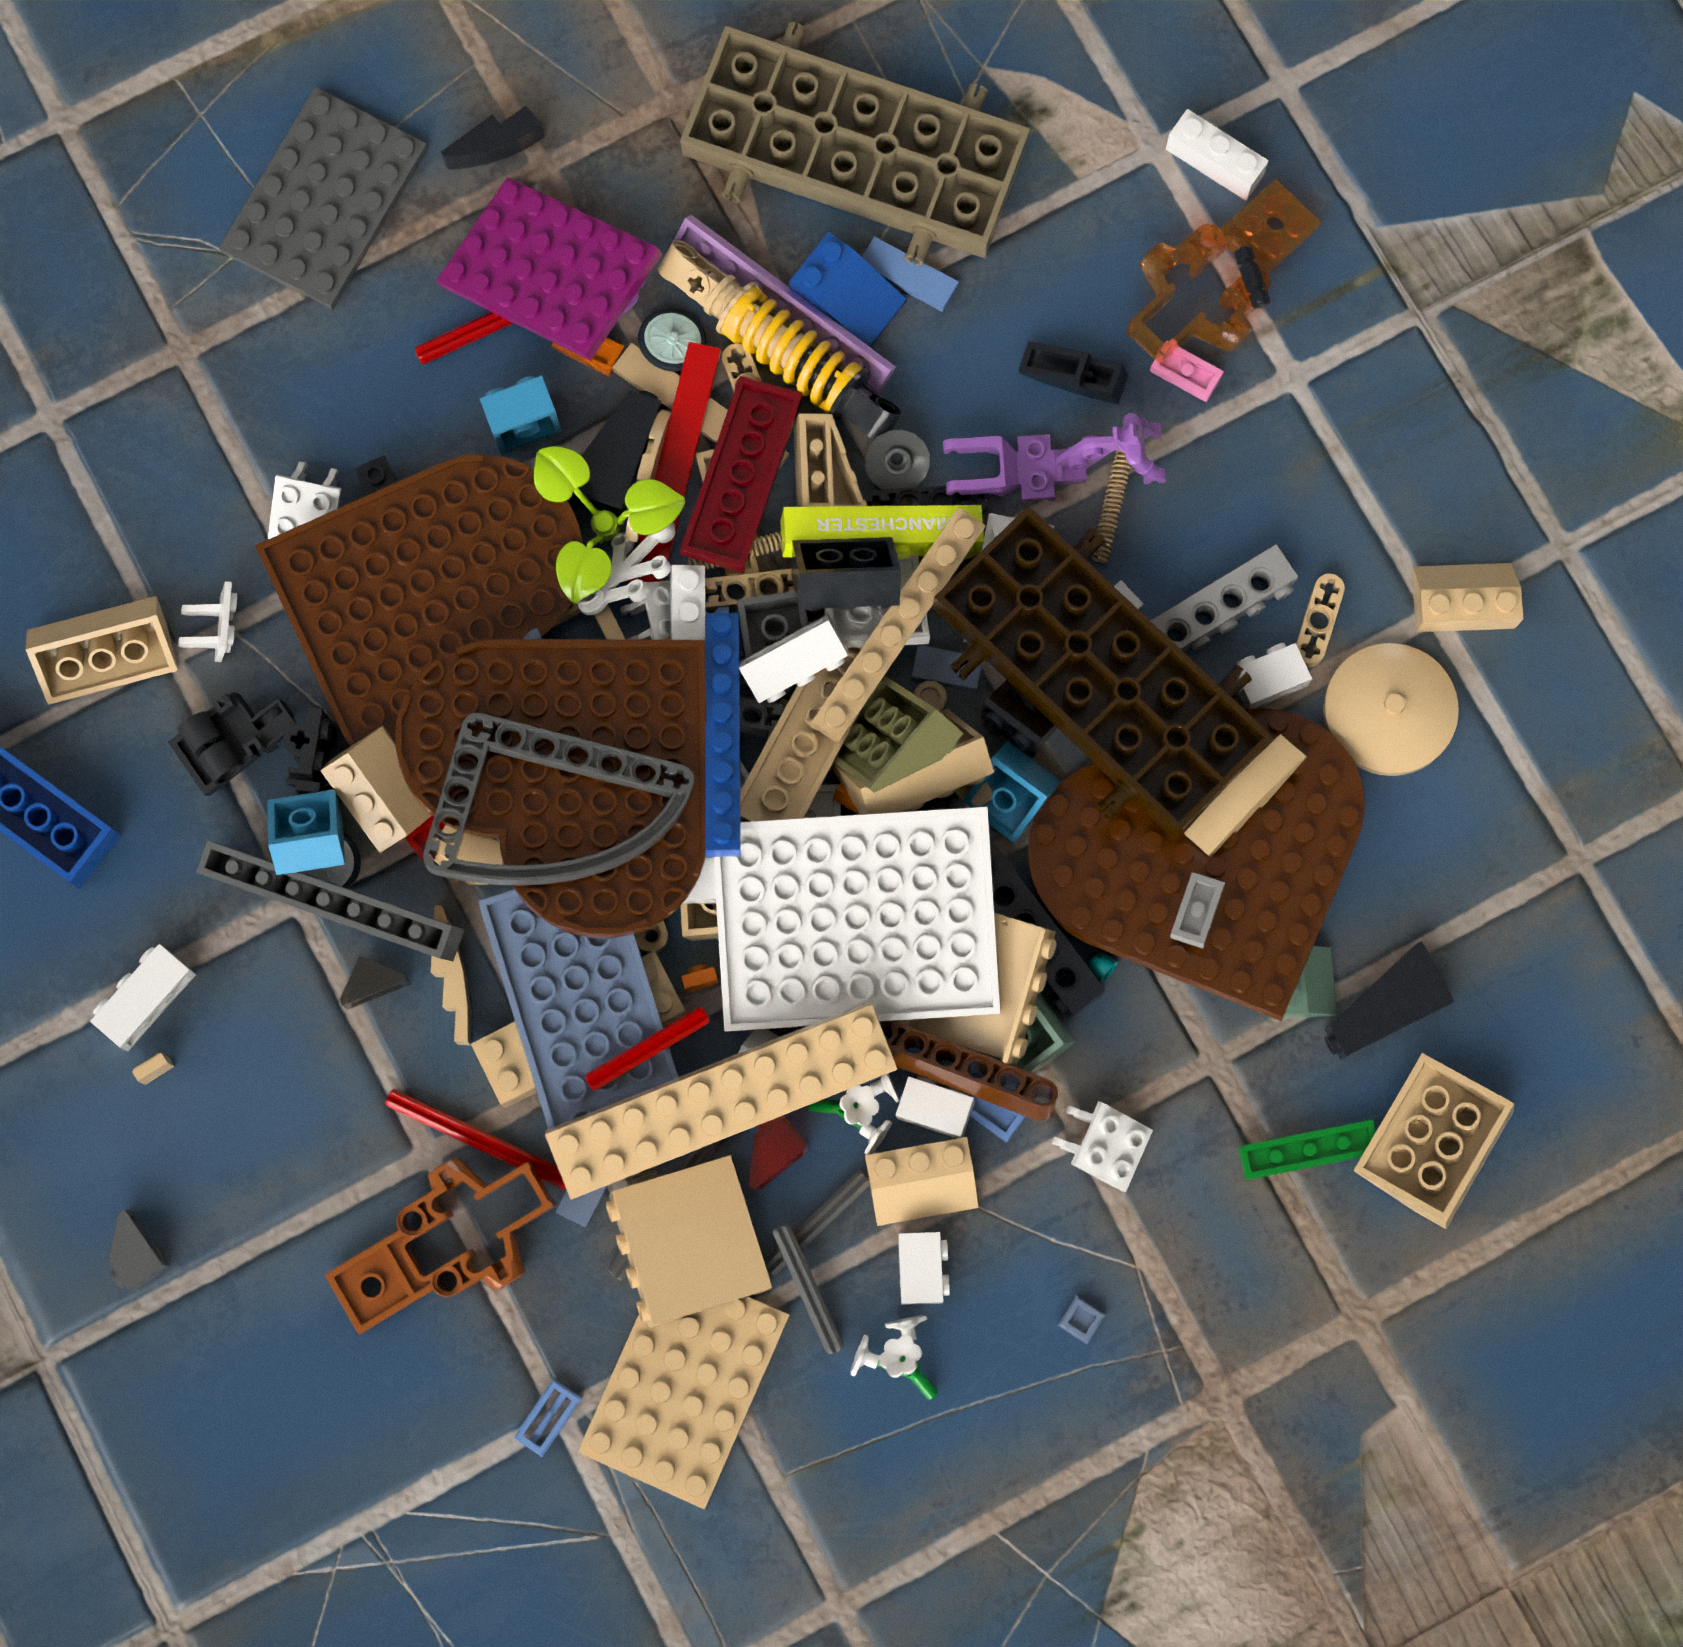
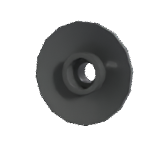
[865,429,930,490]

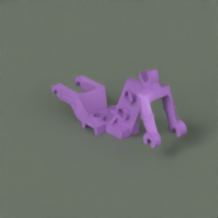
[943,413,1166,503]

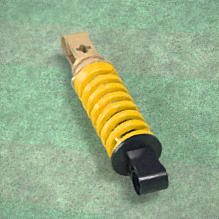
[657,240,902,439]

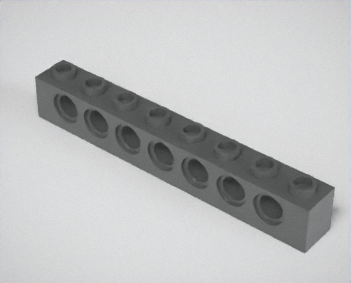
[196,840,465,961]

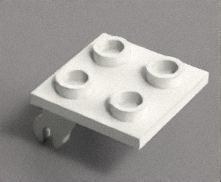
[268,461,342,539]
[178,581,237,662]
[620,581,707,640]
[1052,1101,1153,1192]

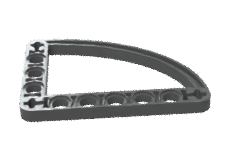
[423,713,694,885]

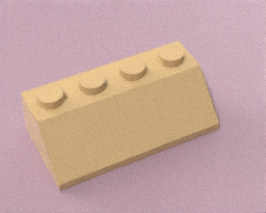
[26,596,177,705]

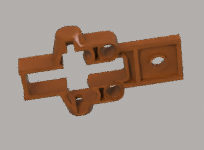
[325,1157,558,1335]

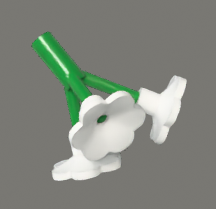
[808,1073,900,1155]
[850,1315,938,1400]

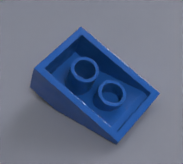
[789,232,907,347]

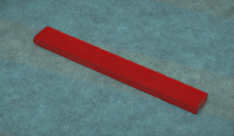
[628,342,721,584]

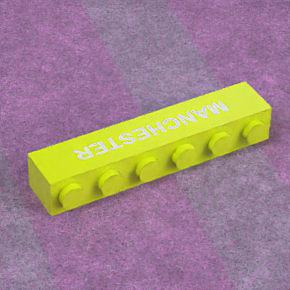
[780,505,984,559]

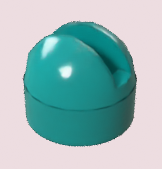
[1088,953,1118,983]

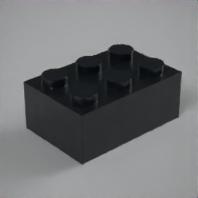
[791,537,901,611]

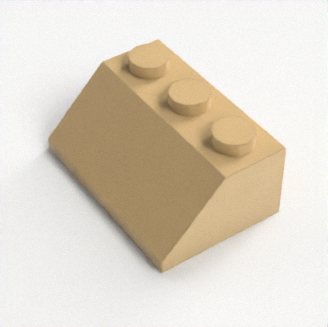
[1411,563,1524,632]
[320,725,432,853]
[865,1137,979,1226]

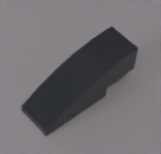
[441,106,545,170]
[1018,341,1128,404]

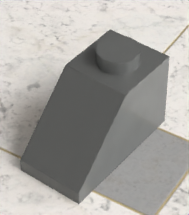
[109,1209,170,1291]

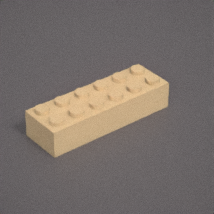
[471,951,687,1109]

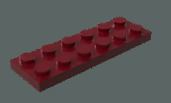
[680,376,803,573]

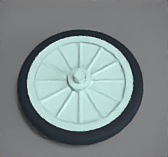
[638,309,706,371]

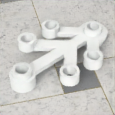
[578,523,675,615]

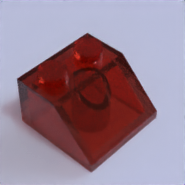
[749,1115,809,1194]

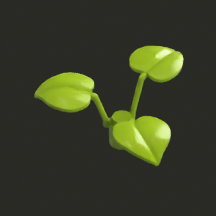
[534,446,686,604]

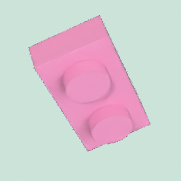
[1150,341,1224,403]

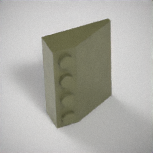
[834,675,963,793]

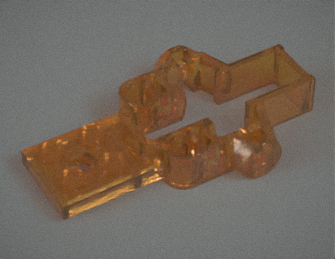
[1125,179,1322,365]

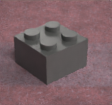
[736,591,808,658]

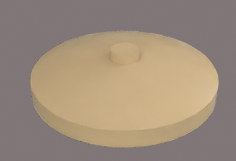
[1323,643,1459,776]

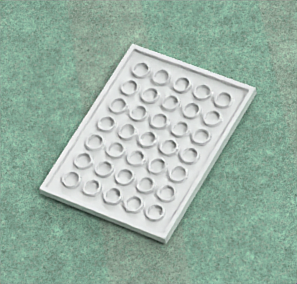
[713,807,1000,1031]

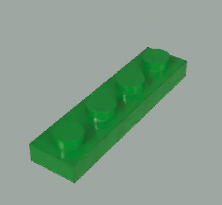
[1237,1119,1376,1181]

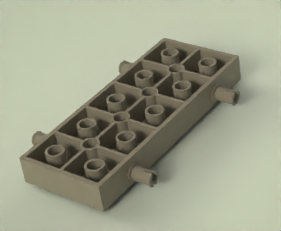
[680,22,1030,266]

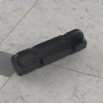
[1234,246,1271,309]

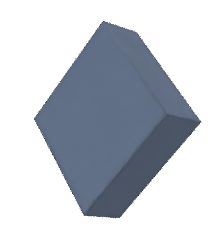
[1058,1296,1106,1344]

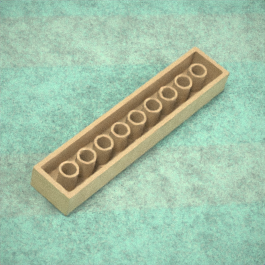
[545,1002,898,1200]

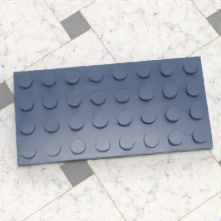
[478,890,678,1129]

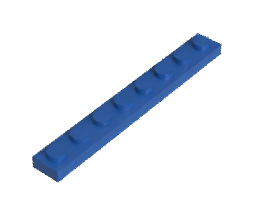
[705,613,741,857]

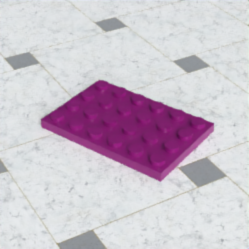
[436,177,662,361]

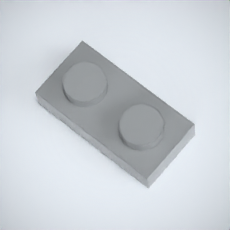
[1170,872,1225,948]

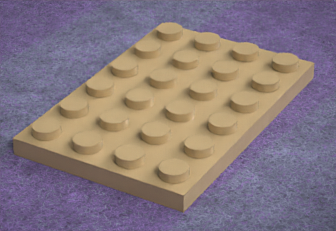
[578,1296,790,1510]

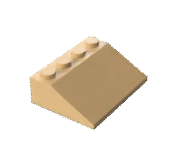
[831,709,994,815]
[1354,1053,1515,1229]

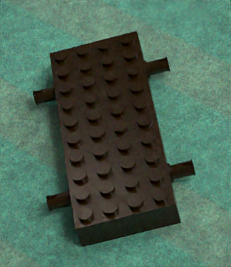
[932,506,1273,840]

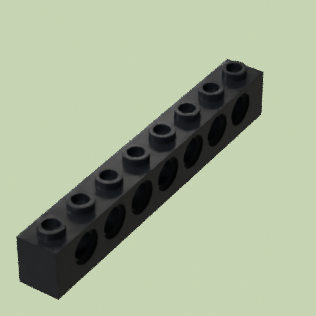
[909,791,1105,1018]

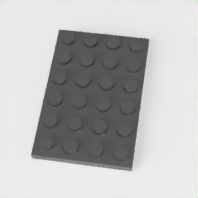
[219,87,428,310]

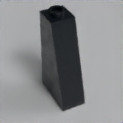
[568,390,663,516]
[1324,941,1455,1060]

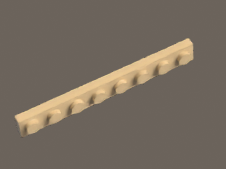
[810,507,986,743]

